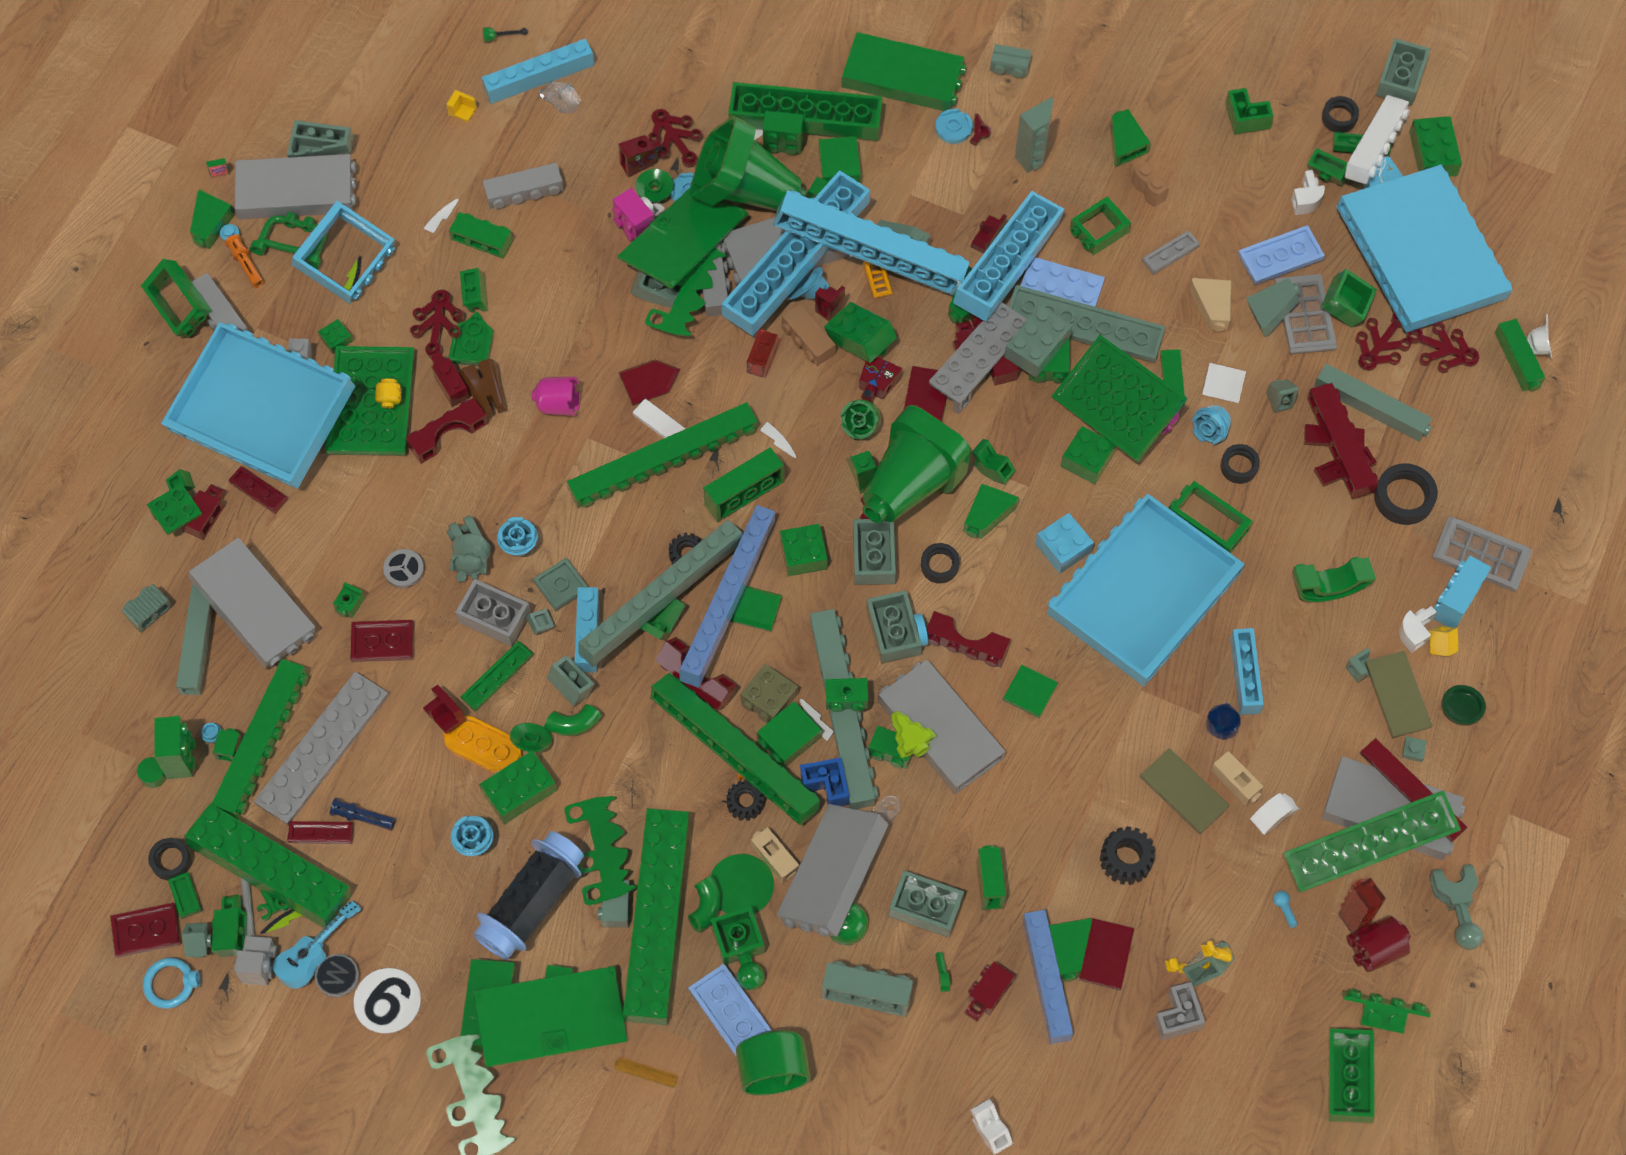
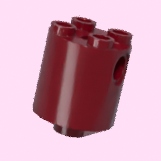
[1346,916,1411,973]

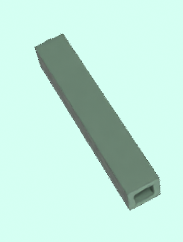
[1314,364,1432,442]
[176,584,214,695]

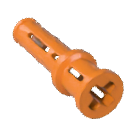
[225,234,264,288]

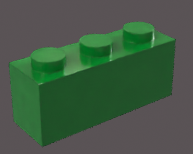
[449,212,513,259]

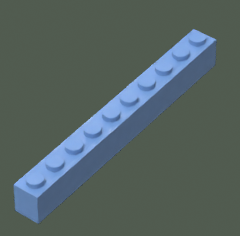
[680,505,776,688]

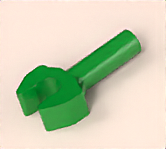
[935,952,950,992]

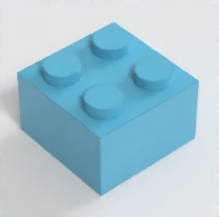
[1035,513,1094,574]

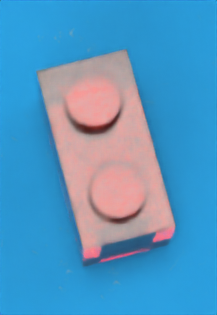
[746,329,778,378]

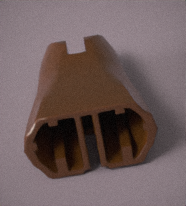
[459,359,506,417]

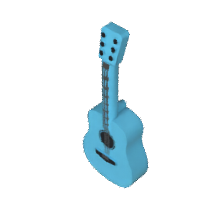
[272,901,361,989]

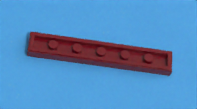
[1360,738,1468,843]

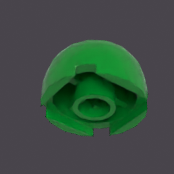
[840,399,881,439]
[830,902,868,946]

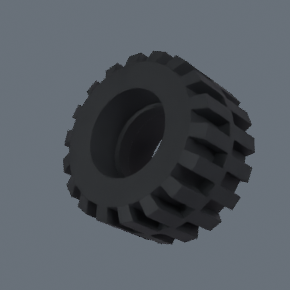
[1100,826,1155,885]

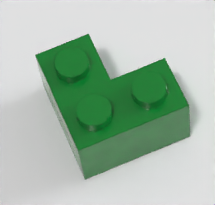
[1225,88,1274,134]

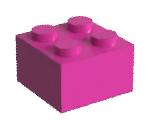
[612,188,654,241]

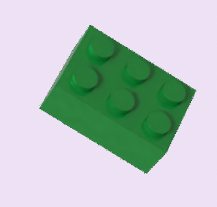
[1409,116,1462,177]
[824,302,897,363]
[154,716,196,779]
[479,750,557,825]

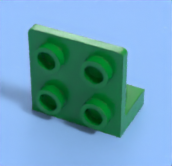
[147,483,202,535]
[640,598,686,640]

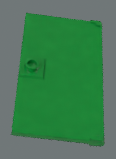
[617,188,748,289]
[473,966,627,1068]

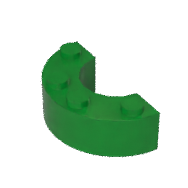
[1292,557,1376,602]

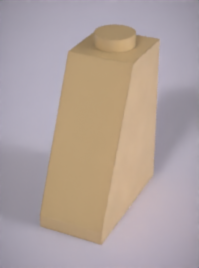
[1190,278,1231,331]

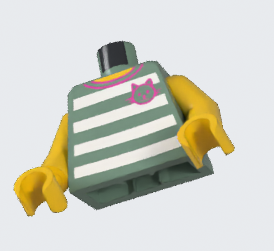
[1165,941,1234,987]

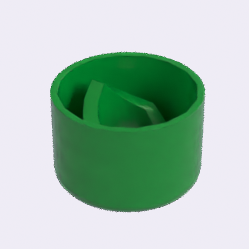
[736,1030,811,1096]

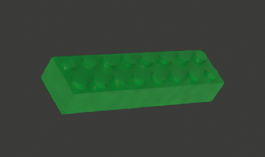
[728,82,883,141]
[1282,790,1461,894]
[184,803,351,928]

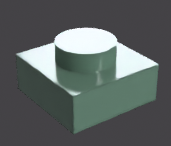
[526,609,555,635]
[1402,736,1427,762]

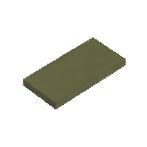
[1365,651,1432,739]
[1140,748,1230,835]

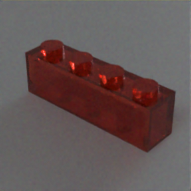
[1338,877,1386,933]

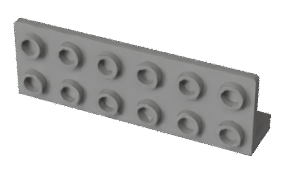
[929,302,1027,414]

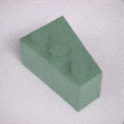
[287,120,354,158]

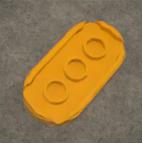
[444,715,522,773]

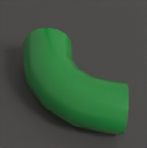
[544,704,602,736]
[688,875,720,933]

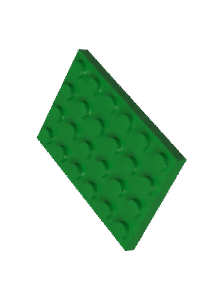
[1051,335,1188,462]
[325,346,415,456]

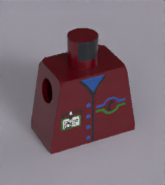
[618,135,663,178]
[859,357,902,402]

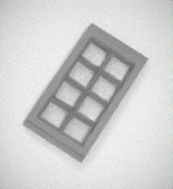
[1275,274,1337,354]
[1432,517,1533,592]

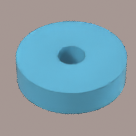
[913,613,928,646]

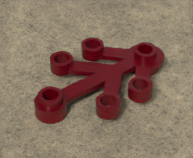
[648,109,702,168]
[410,290,463,359]
[1355,312,1412,370]
[1406,322,1479,373]

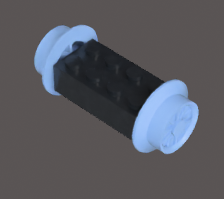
[473,831,584,960]

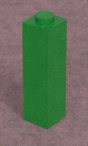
[1495,318,1546,392]

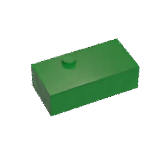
[703,447,784,523]
[460,959,516,1052]
[1328,1029,1375,1123]

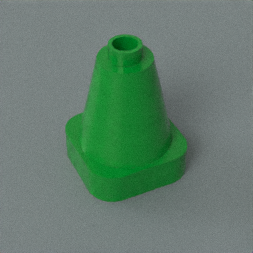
[689,116,806,211]
[863,405,971,524]

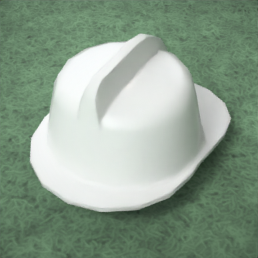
[1527,314,1552,359]

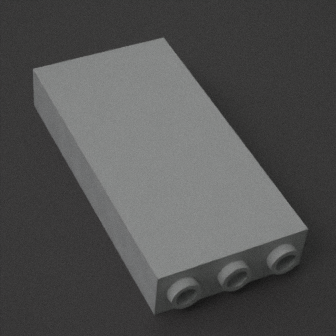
[235,154,356,220]
[720,217,850,285]
[189,538,315,669]
[878,660,1005,795]
[1321,756,1465,860]
[777,804,889,937]

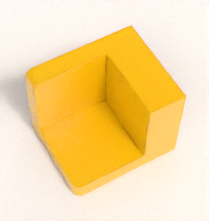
[446,90,477,122]
[1429,626,1459,656]

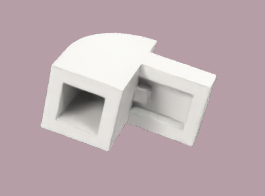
[1291,170,1325,215]
[1399,606,1437,653]
[1250,793,1299,834]
[971,1099,1013,1155]

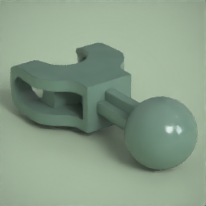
[1429,864,1483,950]

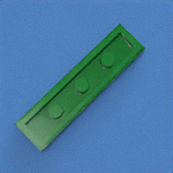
[460,641,533,712]

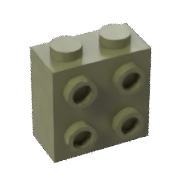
[740,664,798,723]

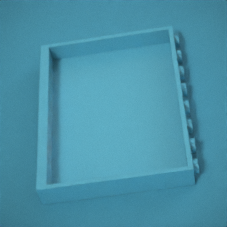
[1336,165,1513,332]
[161,322,355,489]
[1047,494,1245,687]

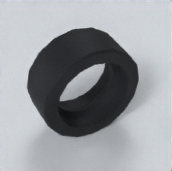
[1322,96,1359,133]
[1220,444,1260,484]
[921,543,959,584]
[148,838,191,880]

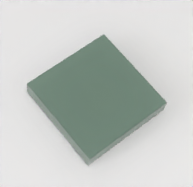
[533,558,588,612]

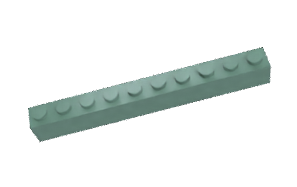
[578,520,742,667]
[810,609,878,809]

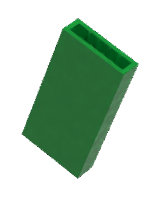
[841,32,967,111]

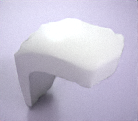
[641,196,665,219]

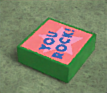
[206,158,230,177]

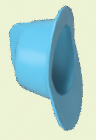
[787,267,829,300]

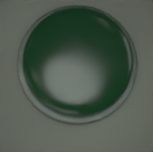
[1442,685,1486,725]

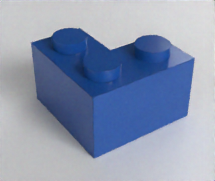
[800,757,849,806]

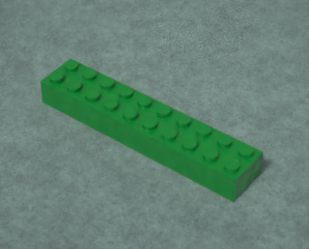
[623,808,690,1025]

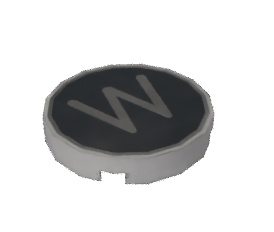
[315,954,359,998]

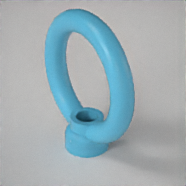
[143,958,200,1009]

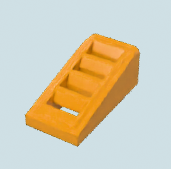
[862,261,893,299]

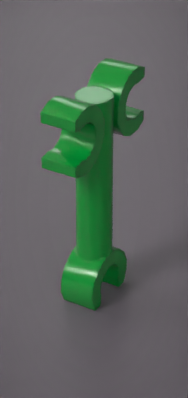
[257,890,289,922]

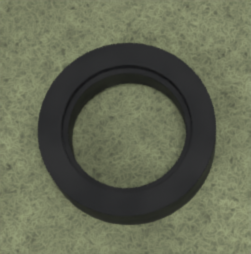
[1374,463,1438,525]

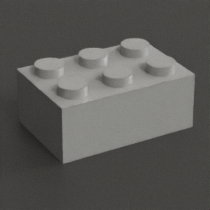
[455,579,531,646]

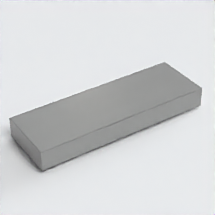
[1142,230,1200,275]

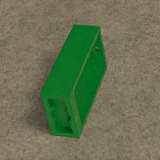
[141,258,211,338]
[1169,481,1253,553]

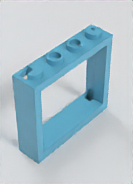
[291,201,395,304]

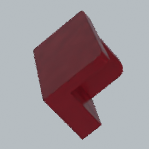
[971,214,1007,254]
[815,286,845,321]
[423,684,466,734]

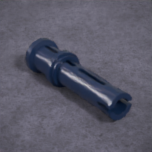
[330,797,395,831]

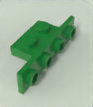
[1342,989,1431,1034]

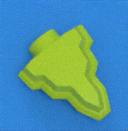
[891,711,936,758]

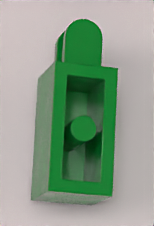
[211,894,248,957]

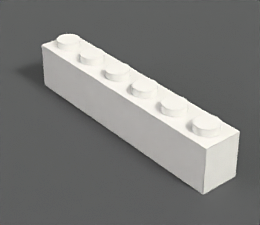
[1345,95,1410,184]

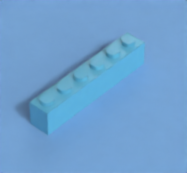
[482,38,594,104]

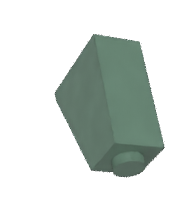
[1246,278,1300,337]

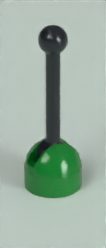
[483,27,528,42]

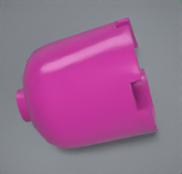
[532,377,580,416]

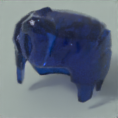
[1206,703,1241,740]

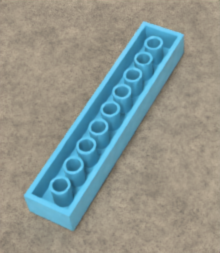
[721,170,870,336]
[772,190,970,295]

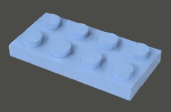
[1238,225,1325,285]
[1021,257,1105,307]
[688,964,772,1058]

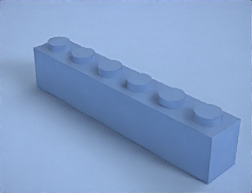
[1022,910,1073,1044]

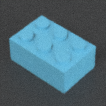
[1433,555,1491,627]

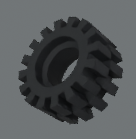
[668,533,702,565]
[726,780,764,821]

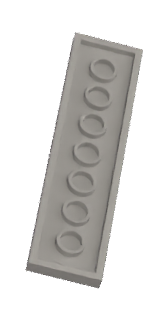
[253,672,389,826]

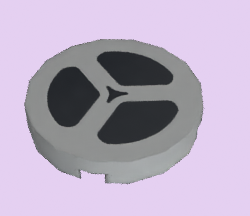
[383,549,424,589]

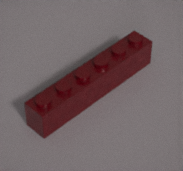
[1307,383,1379,499]

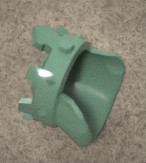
[450,534,491,583]

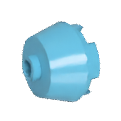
[1192,405,1231,444]
[497,517,538,557]
[451,816,493,856]

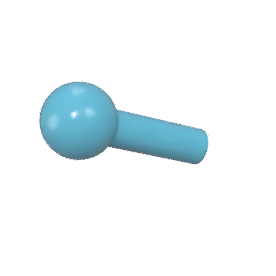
[1273,891,1298,928]

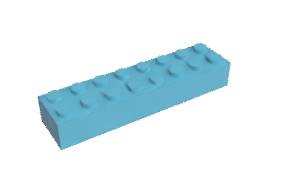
[953,191,1064,322]

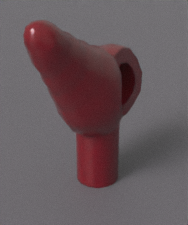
[970,113,991,145]

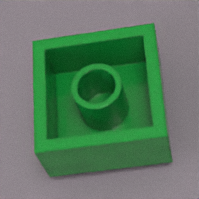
[317,319,353,354]

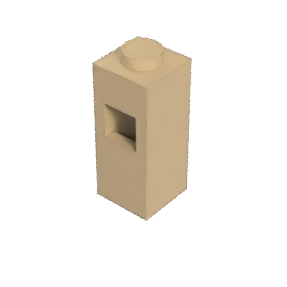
[1211,751,1264,807]
[751,827,799,884]

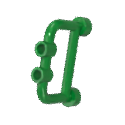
[249,212,327,269]

